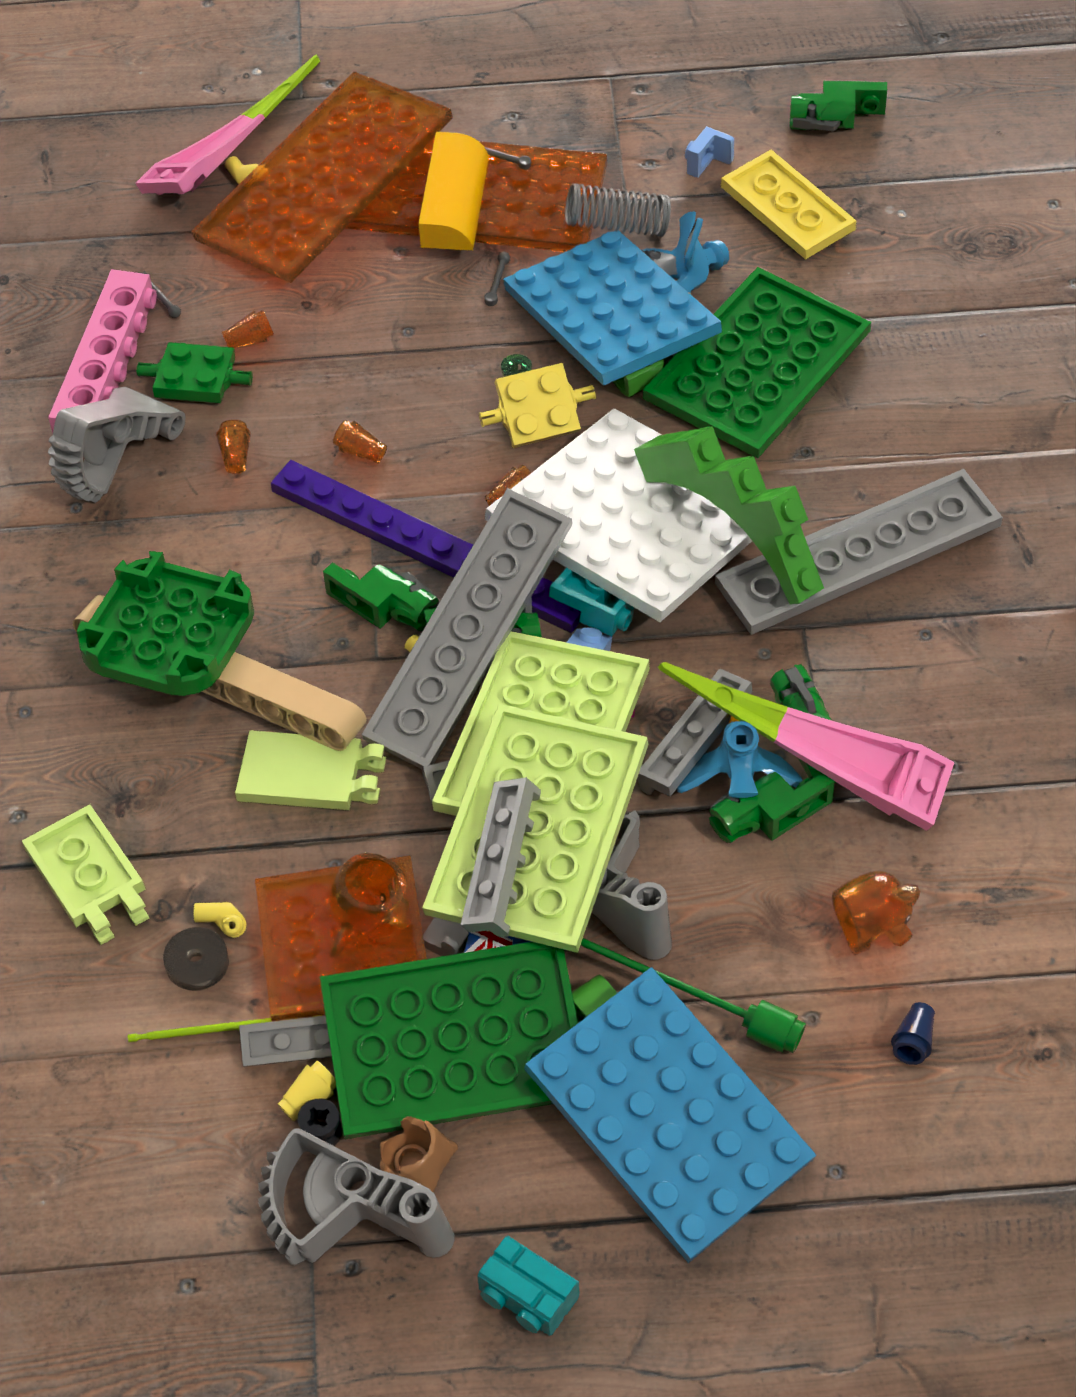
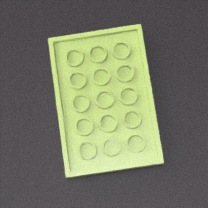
[432,631,650,816]
[422,703,649,953]

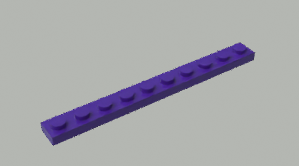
[271,460,581,633]

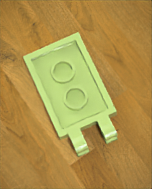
[235,730,386,810]
[22,804,149,945]

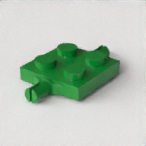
[136,342,253,403]

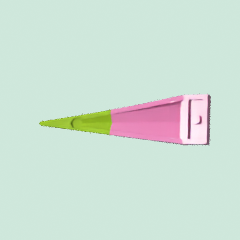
[136,54,320,195]
[658,662,954,831]

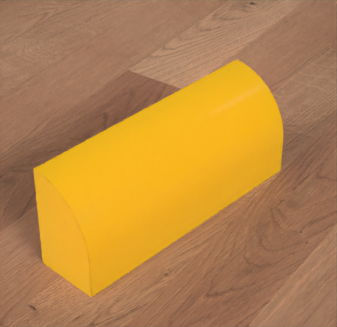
[419,132,489,251]

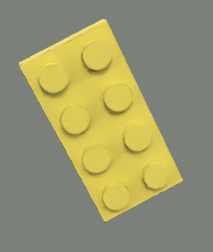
[721,150,856,260]

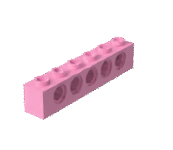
[48,269,157,433]

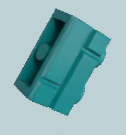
[477,1236,580,1336]

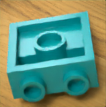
[549,568,635,637]

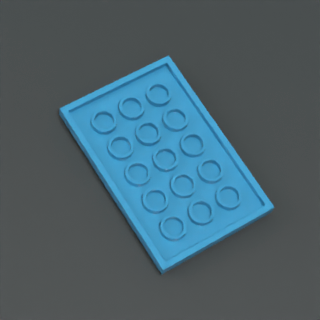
[503,230,722,386]
[524,967,816,1263]

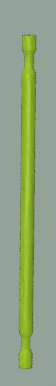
[128,1012,322,1042]

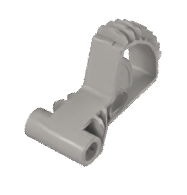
[48,387,186,503]
[592,810,672,960]
[258,1128,455,1266]

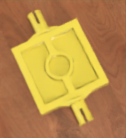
[479,363,596,448]

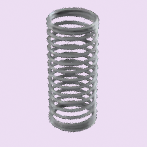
[565,183,671,237]

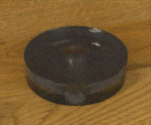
[163,927,229,991]

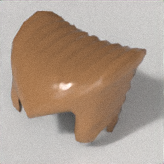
[379,1116,458,1193]

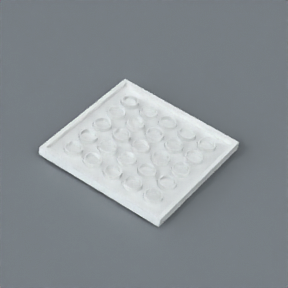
[485,409,752,622]

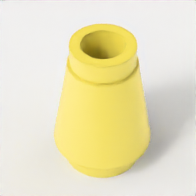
[278,1060,336,1122]

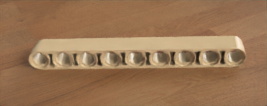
[73,595,367,751]

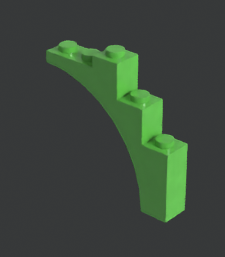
[634,426,824,604]

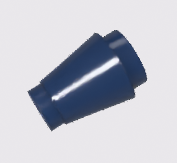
[891,1002,935,1065]

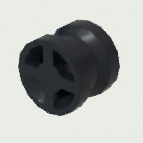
[298,1098,342,1146]

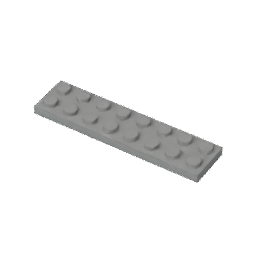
[715,469,1003,635]
[361,488,573,769]

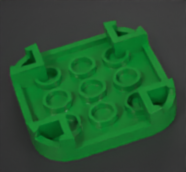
[77,551,254,696]

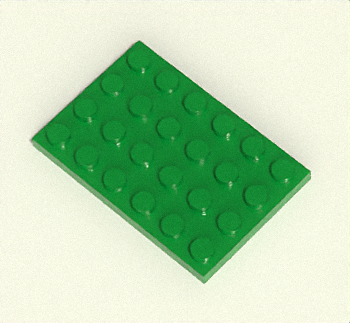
[643,267,871,458]
[320,942,578,1140]

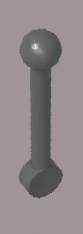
[485,147,531,170]
[484,251,511,306]
[141,271,181,318]

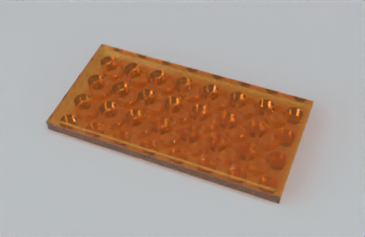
[191,72,453,283]
[330,129,608,252]

